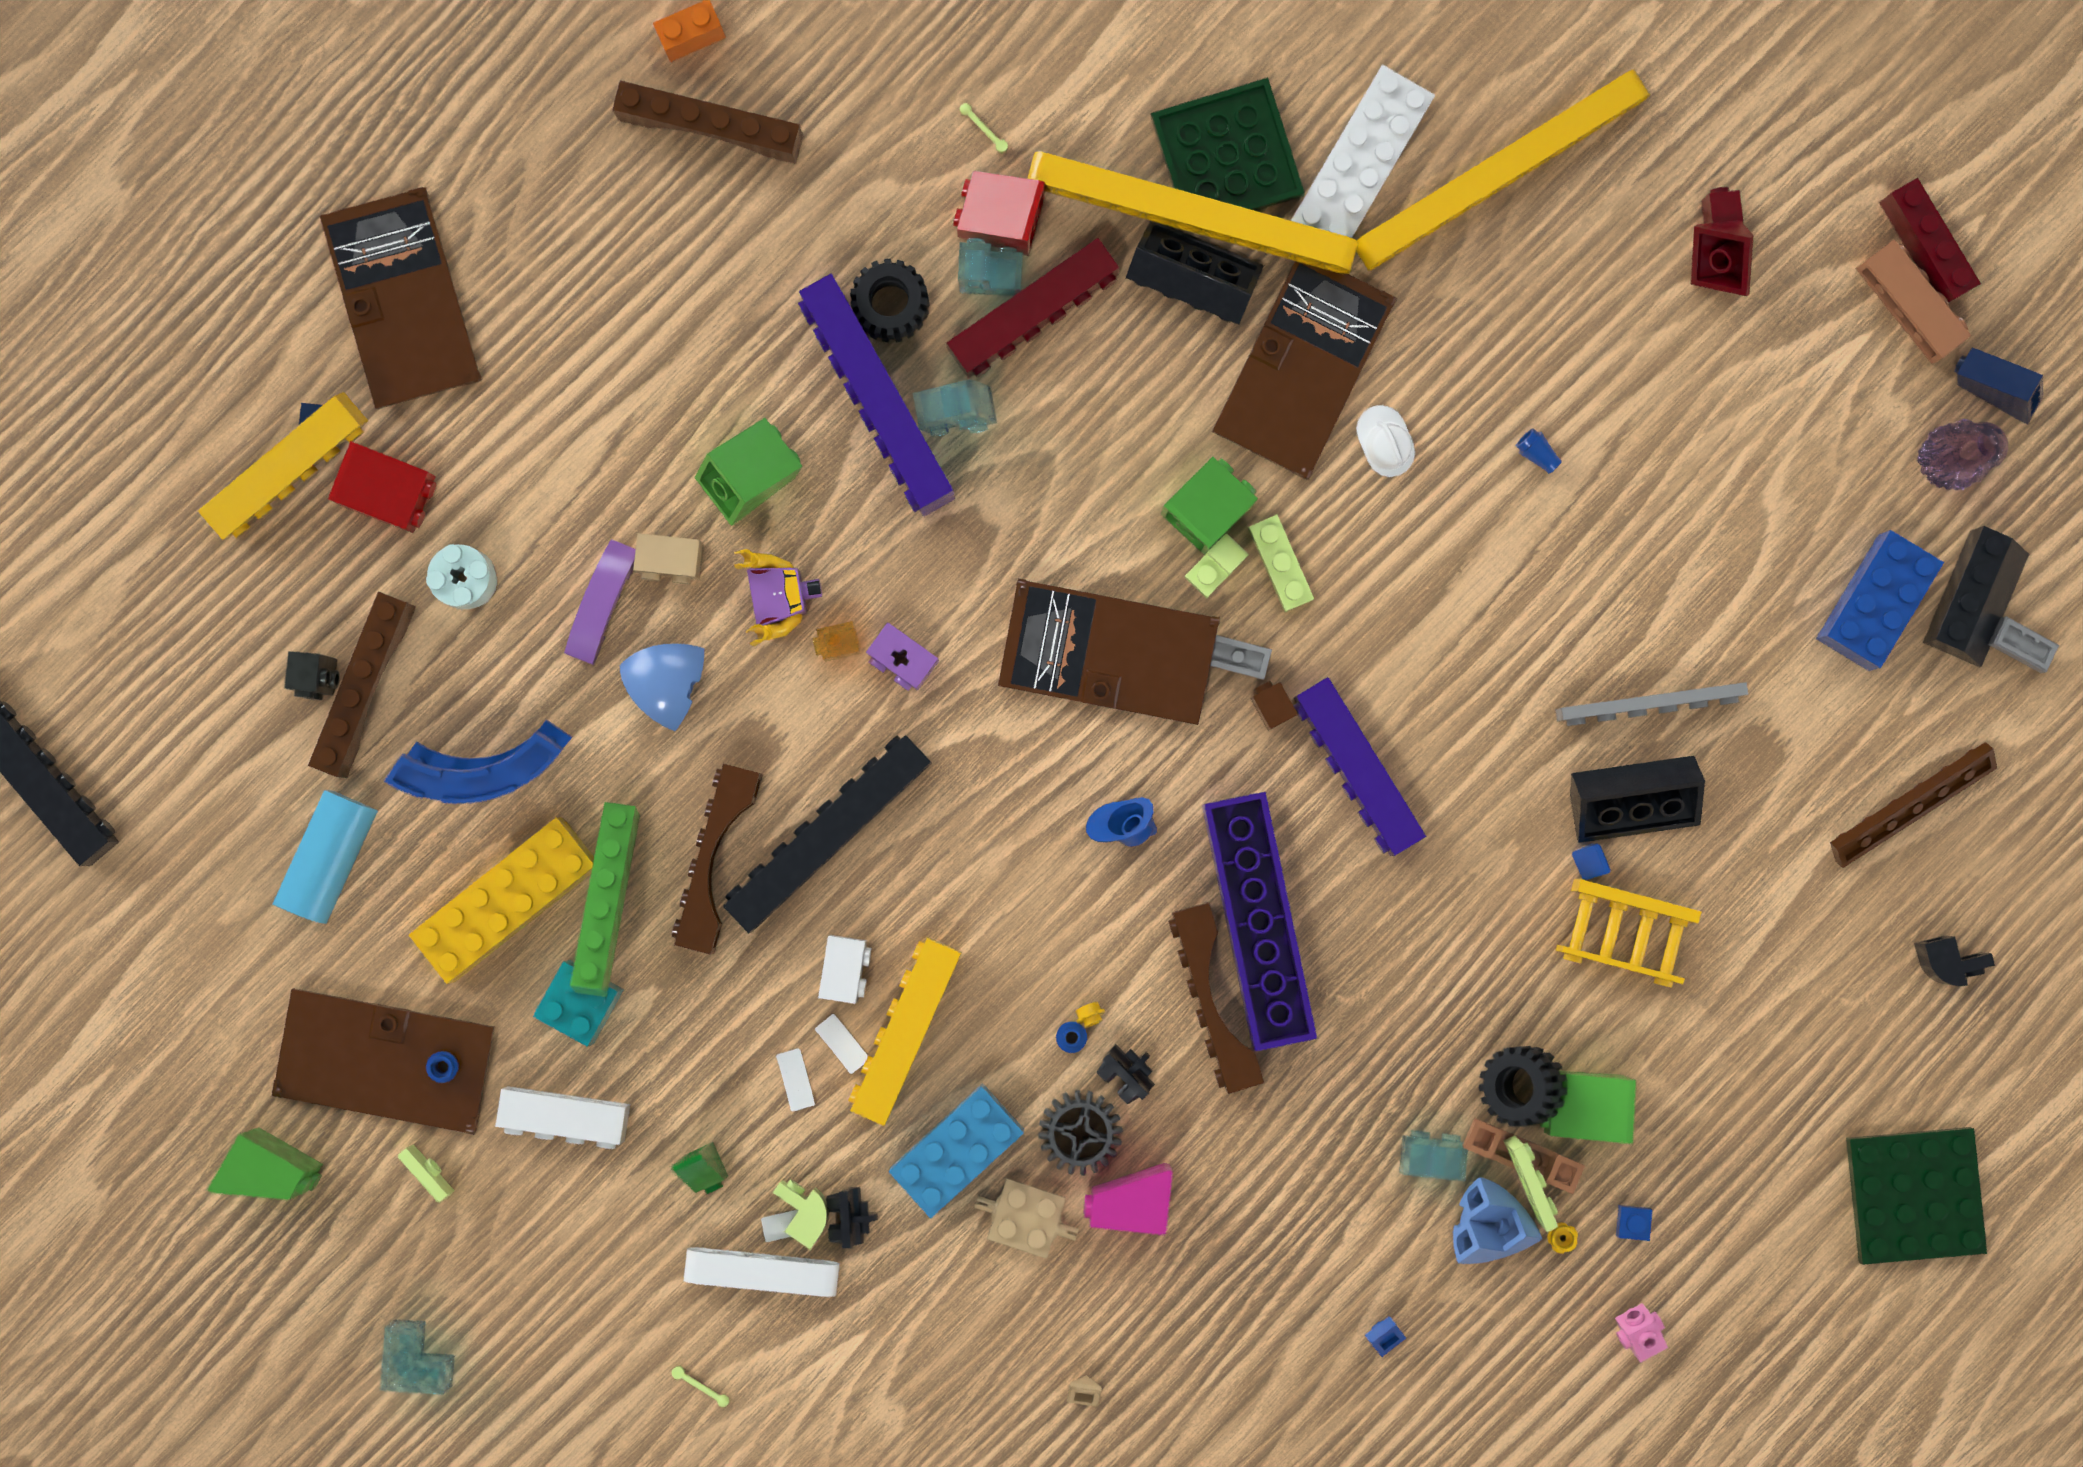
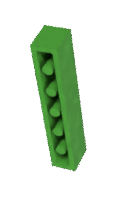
[570,802,640,997]

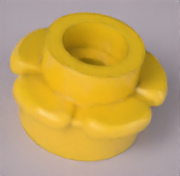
[1075,1002,1105,1028]
[1547,1222,1578,1254]

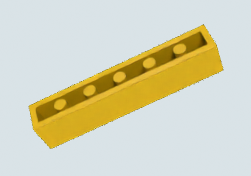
[198,392,369,540]
[848,937,962,1126]

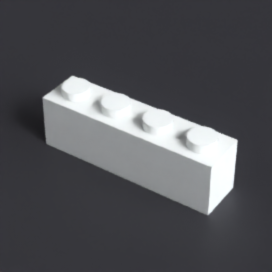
[495,1086,630,1149]

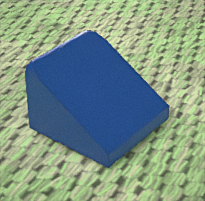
[1572,843,1611,880]

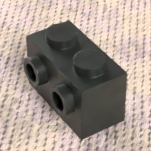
[284,651,340,700]

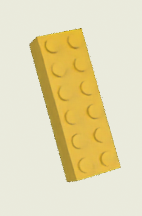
[408,817,594,984]

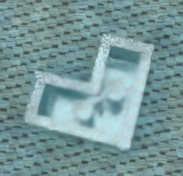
[958,238,1023,296]
[913,379,997,436]
[380,1319,455,1395]

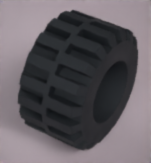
[850,259,929,343]
[1479,1046,1567,1127]

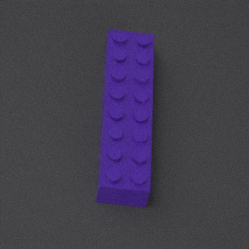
[798,273,955,517]
[1202,791,1317,1051]

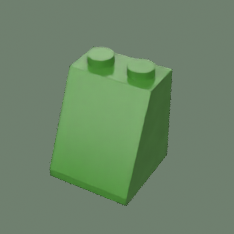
[694,418,803,526]
[1161,457,1258,556]
[1540,1071,1636,1144]
[207,1127,323,1200]

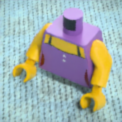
[734,549,822,646]

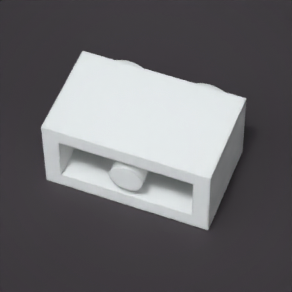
[818,935,872,1004]

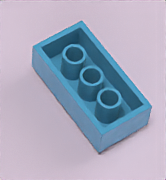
[888,1083,1024,1219]

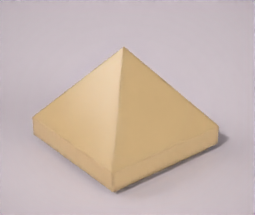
[1067,1375,1102,1407]

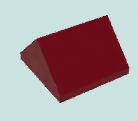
[1691,220,1754,297]

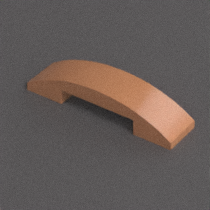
[1462,1118,1585,1194]

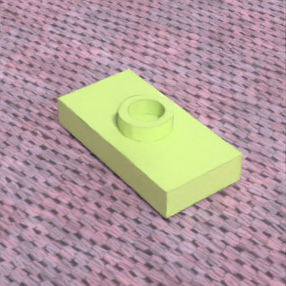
[398,1144,454,1202]

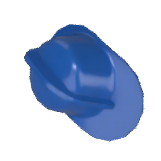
[1086,797,1157,847]

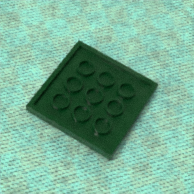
[1150,77,1305,232]
[1846,1127,1987,1265]

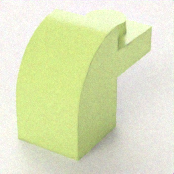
[1184,533,1249,599]
[773,1179,829,1249]

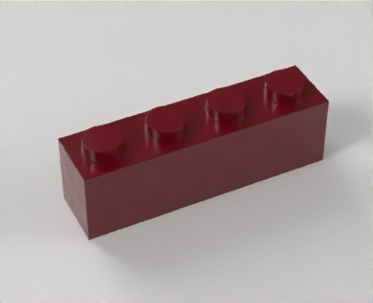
[1879,178,1981,303]

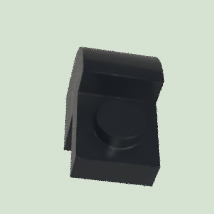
[1914,936,1995,986]

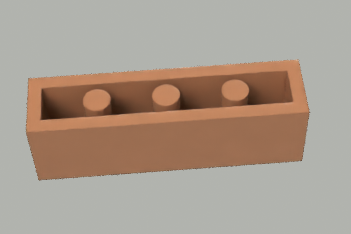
[1855,239,1972,364]

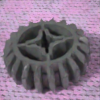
[1038,1090,1123,1176]

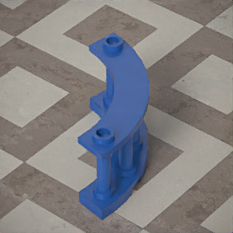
[384,720,572,804]

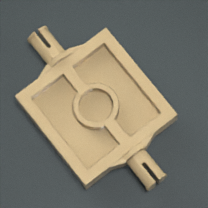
[974,1178,1079,1259]

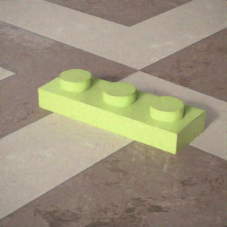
[1248,515,1314,612]
[1503,1135,1558,1232]

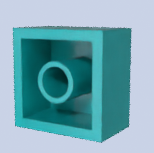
[532,960,624,1047]

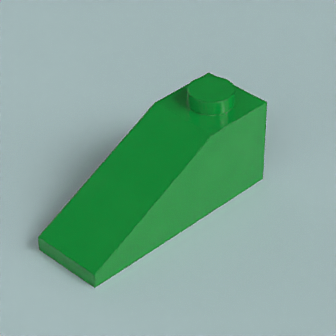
[671,1142,728,1194]

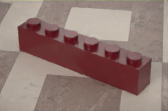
[946,238,1119,379]

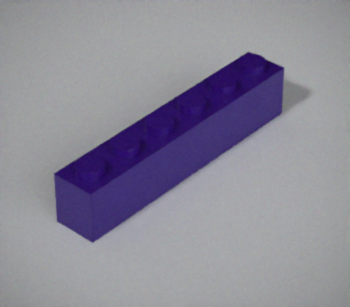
[1293,677,1427,856]

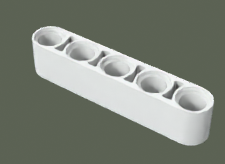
[684,1247,839,1297]

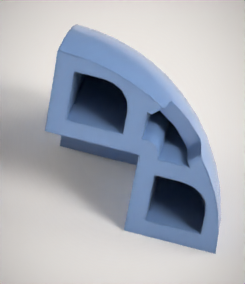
[620,644,704,731]
[1453,1177,1543,1264]

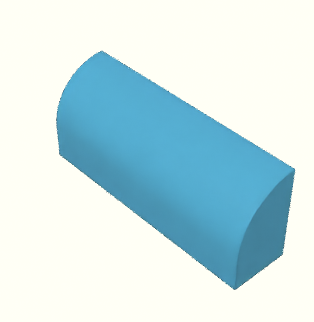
[272,790,378,924]

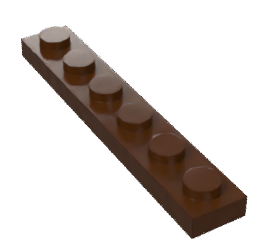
[1830,742,1997,868]

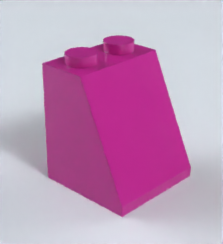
[1083,1163,1173,1235]

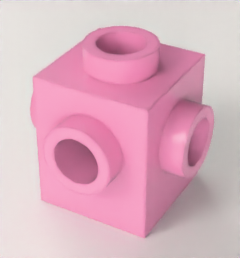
[1615,1303,1668,1363]

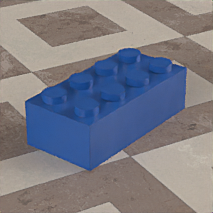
[1816,530,1944,671]

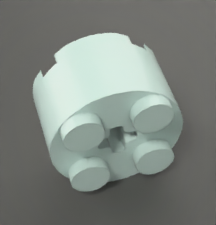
[426,544,497,610]

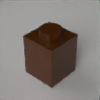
[1250,681,1298,731]

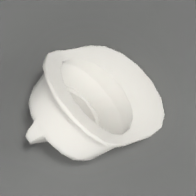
[1356,405,1415,477]

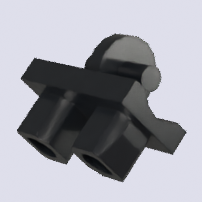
[1097,1044,1155,1104]
[826,1187,878,1249]

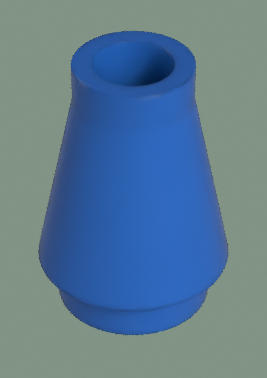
[1516,428,1562,474]

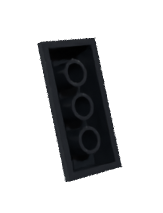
[1125,221,1264,325]
[1923,526,2029,667]
[1570,755,1705,843]

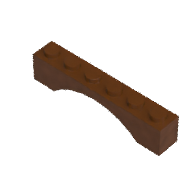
[612,80,803,164]
[308,592,416,778]
[672,763,763,955]
[1168,902,1264,1094]

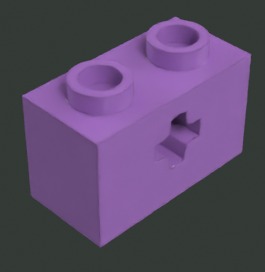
[866,622,939,691]

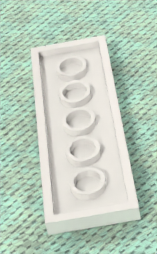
[1291,65,1435,238]

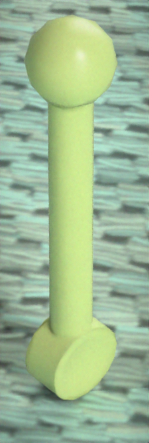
[960,103,1008,153]
[672,1366,729,1407]

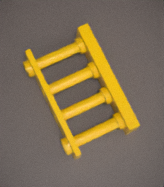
[1555,879,1702,988]

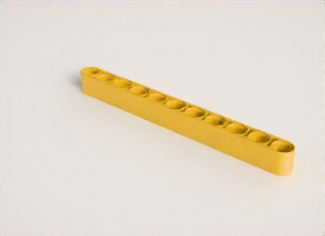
[1356,69,1650,271]
[1027,152,1359,274]

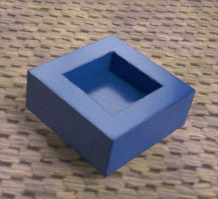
[1616,1205,1652,1241]
[1365,1316,1406,1357]

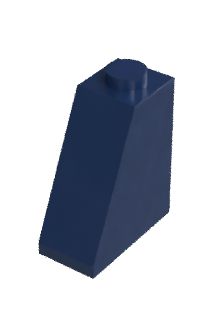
[1954,347,2043,424]

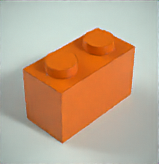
[653,0,726,62]

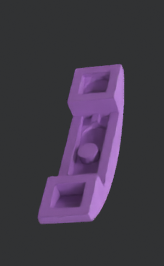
[564,539,636,665]

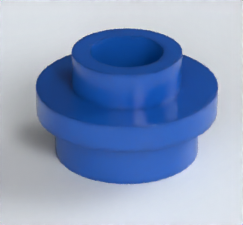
[1056,1021,1087,1053]
[426,1051,459,1083]

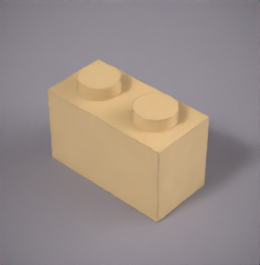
[633,533,703,584]

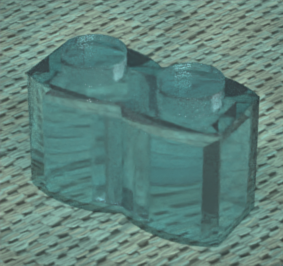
[1399,1130,1468,1181]

